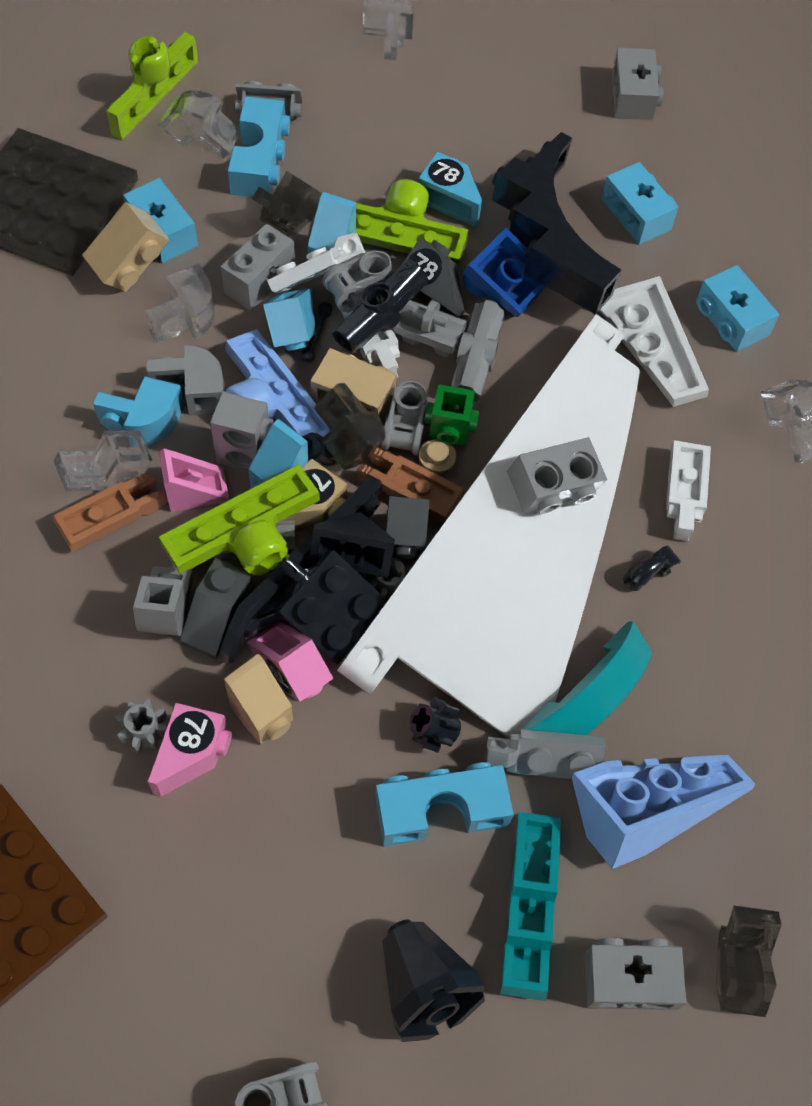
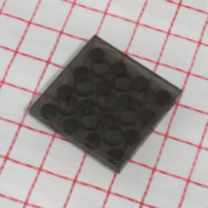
[0,128,138,276]

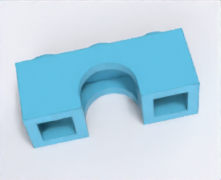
[228,96,291,199]
[375,762,514,847]

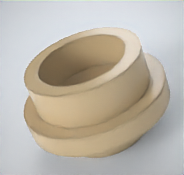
[419,439,456,475]

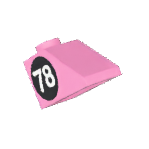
[247,621,333,702]
[148,703,232,797]

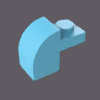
[93,377,184,446]

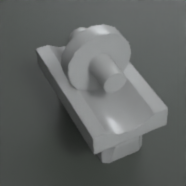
[393,300,467,357]

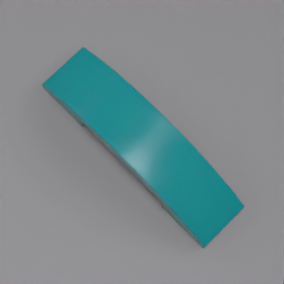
[522,621,652,735]

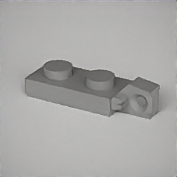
[486,729,606,779]

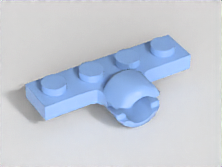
[225,329,337,442]

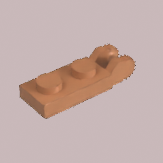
[356,447,465,524]
[52,472,168,553]

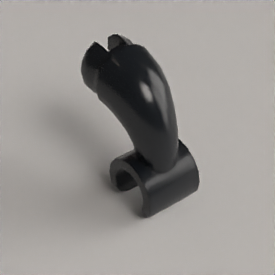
[623,545,681,591]

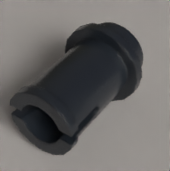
[302,432,343,466]

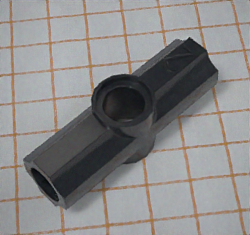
[332,259,429,355]

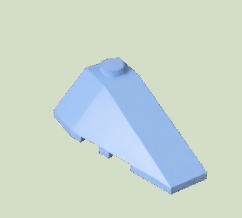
[572,755,755,869]

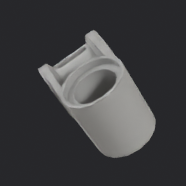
[322,250,392,312]
[381,381,427,456]
[235,1062,328,1106]

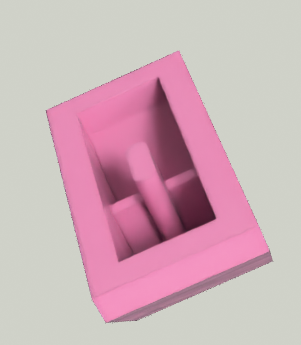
[159,448,229,512]

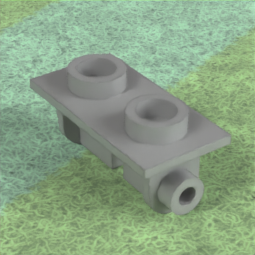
[235,81,303,120]

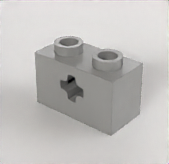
[612,48,663,120]
[220,223,295,311]
[585,938,686,1010]

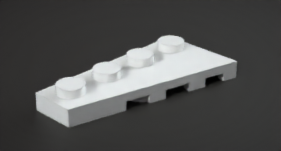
[599,276,709,407]

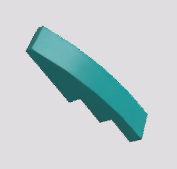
[500,812,561,1001]

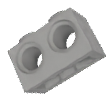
[210,392,273,471]
[507,437,607,514]

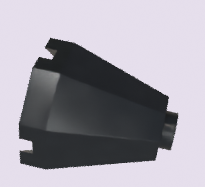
[382,919,485,1042]

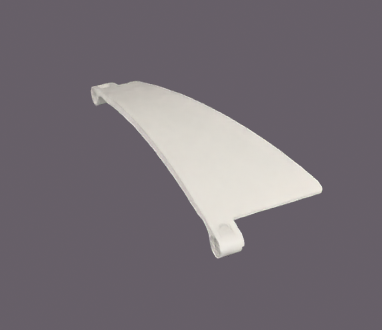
[337,314,640,739]

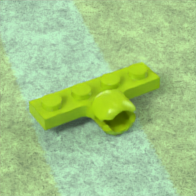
[106,32,198,140]
[356,179,468,266]
[159,464,320,576]

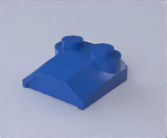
[463,228,546,317]

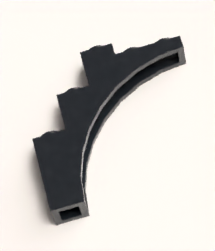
[492,132,621,314]

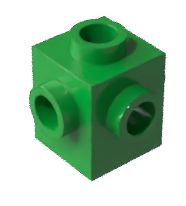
[424,384,479,446]

